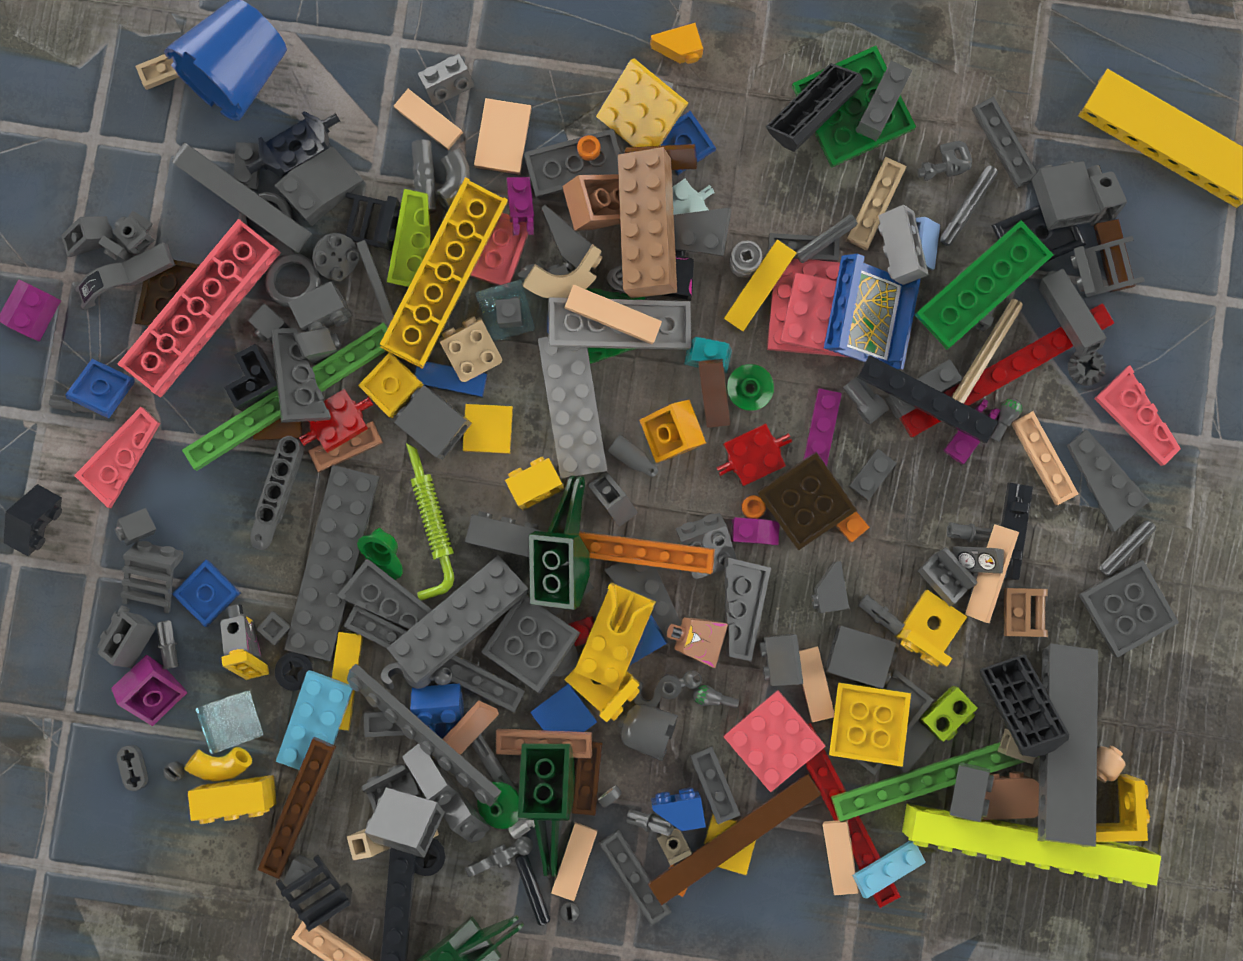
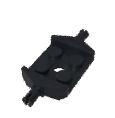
[246,111,341,176]

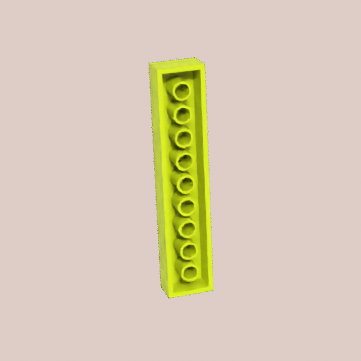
[902,803,1161,888]

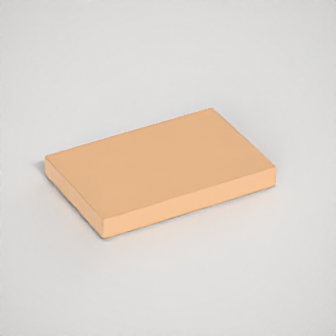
[474,98,532,175]

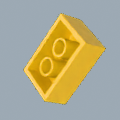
[505,457,565,511]
[188,775,277,824]

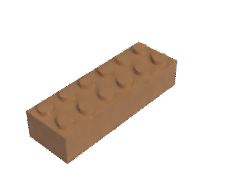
[618,147,677,299]

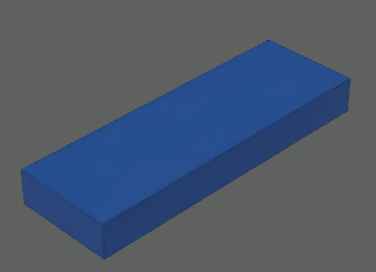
[415,362,488,398]

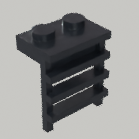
[337,192,401,251]
[276,855,352,932]

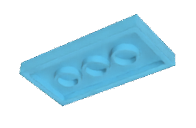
[276,670,353,770]

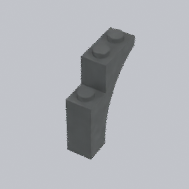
[402,744,491,843]

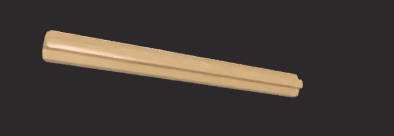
[952,299,1023,404]

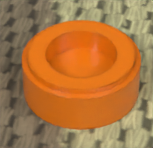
[577,135,601,161]
[741,495,766,519]

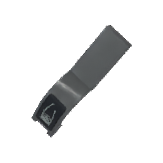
[75,242,175,310]

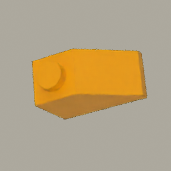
[650,23,703,64]

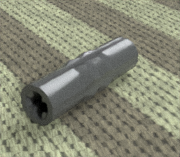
[411,140,437,213]

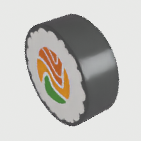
[598,785,622,807]

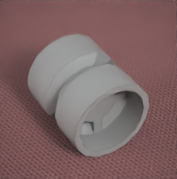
[729,240,762,278]

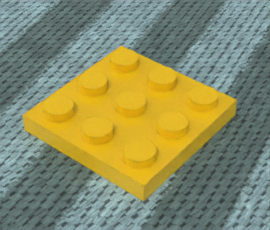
[596,58,688,147]
[829,683,911,767]

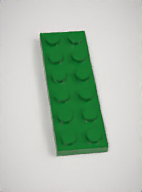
[915,220,1053,350]

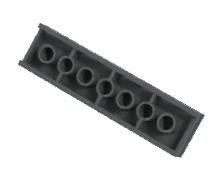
[1038,643,1098,847]

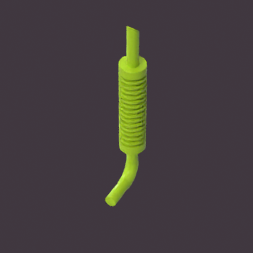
[406,443,454,601]

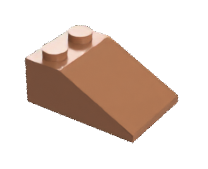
[562,174,621,231]

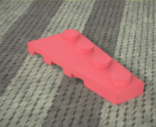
[1094,365,1181,466]

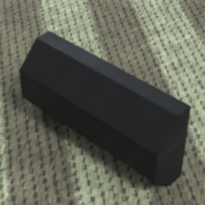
[766,63,864,152]
[980,654,1069,757]

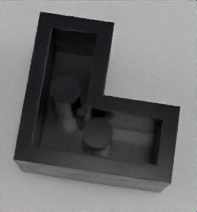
[224,344,278,412]
[3,484,62,556]

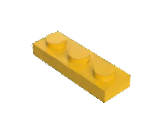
[221,649,269,680]

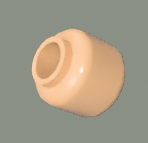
[1097,745,1126,783]

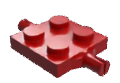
[299,389,374,453]
[716,423,792,486]

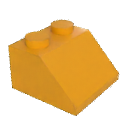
[639,400,706,463]

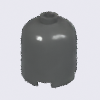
[618,704,678,761]

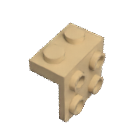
[439,316,502,382]

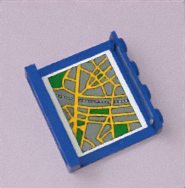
[824,253,921,370]

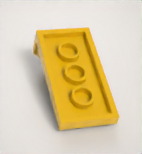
[574,583,656,691]

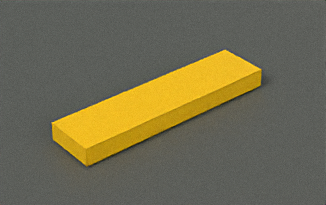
[724,240,797,332]
[332,632,363,730]

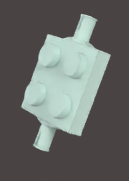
[672,179,715,215]

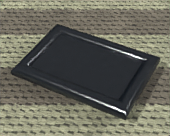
[991,205,1086,262]

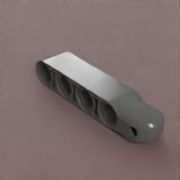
[250,436,305,550]

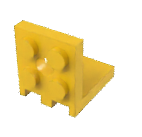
[894,590,967,667]
[564,667,640,722]
[1096,774,1150,842]

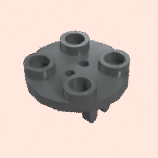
[312,233,360,281]

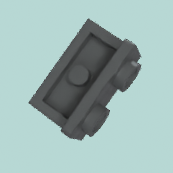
[418,54,475,106]
[918,547,978,607]
[362,764,422,812]

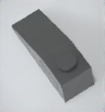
[542,205,592,273]

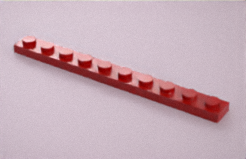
[900,303,1114,438]

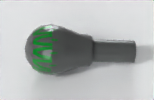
[991,398,1022,442]
[693,684,739,708]

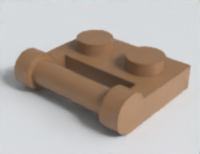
[1004,588,1048,637]

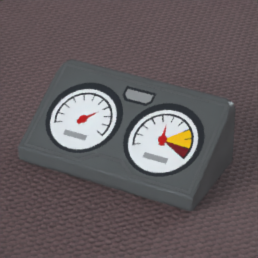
[953,546,1004,574]

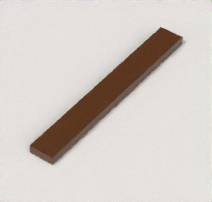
[648,773,821,906]

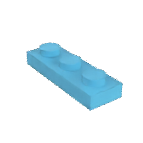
[852,841,926,898]

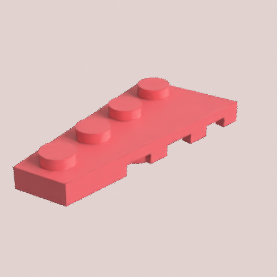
[74,407,160,508]

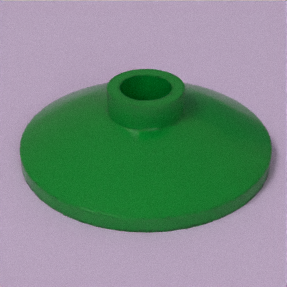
[727,364,774,411]
[477,782,519,829]

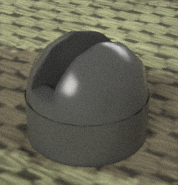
[164,761,185,782]
[560,901,580,923]

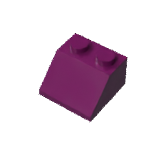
[0,279,61,342]
[111,655,187,726]

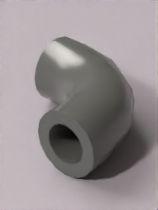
[435,147,470,212]

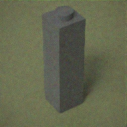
[1039,269,1107,357]

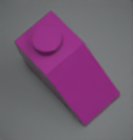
[731,517,780,545]

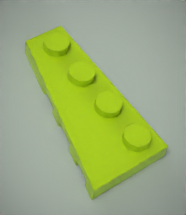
[387,189,431,287]

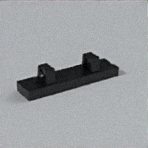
[1001,483,1033,580]

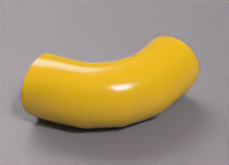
[184,747,252,781]

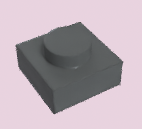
[256,611,291,645]

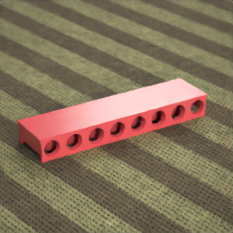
[118,219,281,398]

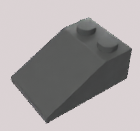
[275,146,364,226]

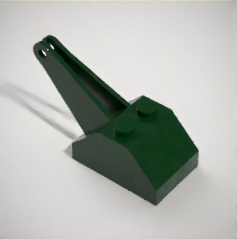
[529,476,590,610]
[518,744,575,877]
[416,914,524,961]

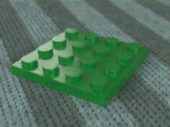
[792,45,916,168]

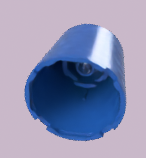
[164,0,287,121]

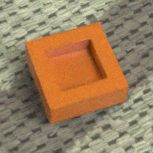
[836,512,870,543]

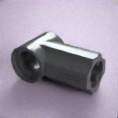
[843,377,889,425]

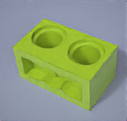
[919,686,978,742]

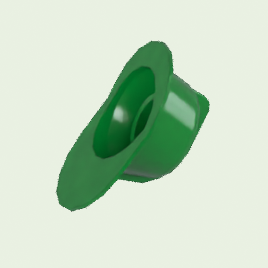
[357,528,403,580]

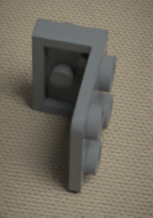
[675,513,737,579]

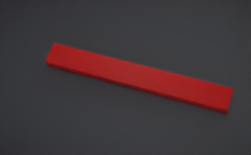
[805,723,901,908]

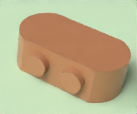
[982,772,1039,820]

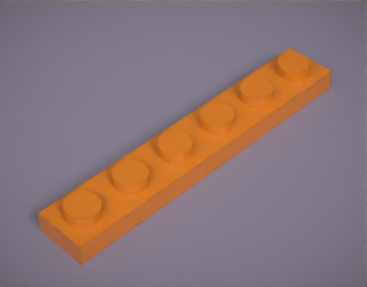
[579,531,715,574]

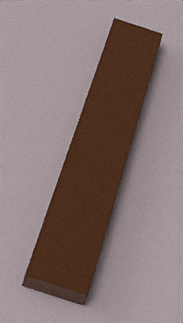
[257,737,337,879]

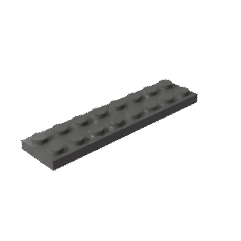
[284,465,380,661]

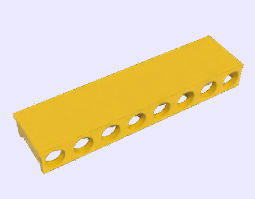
[1078,69,1243,208]
[380,177,508,369]

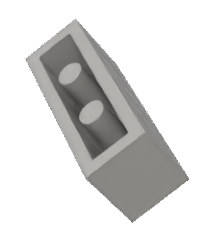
[878,205,929,285]

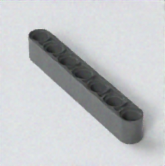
[171,142,312,253]

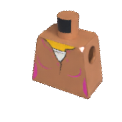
[667,617,728,668]

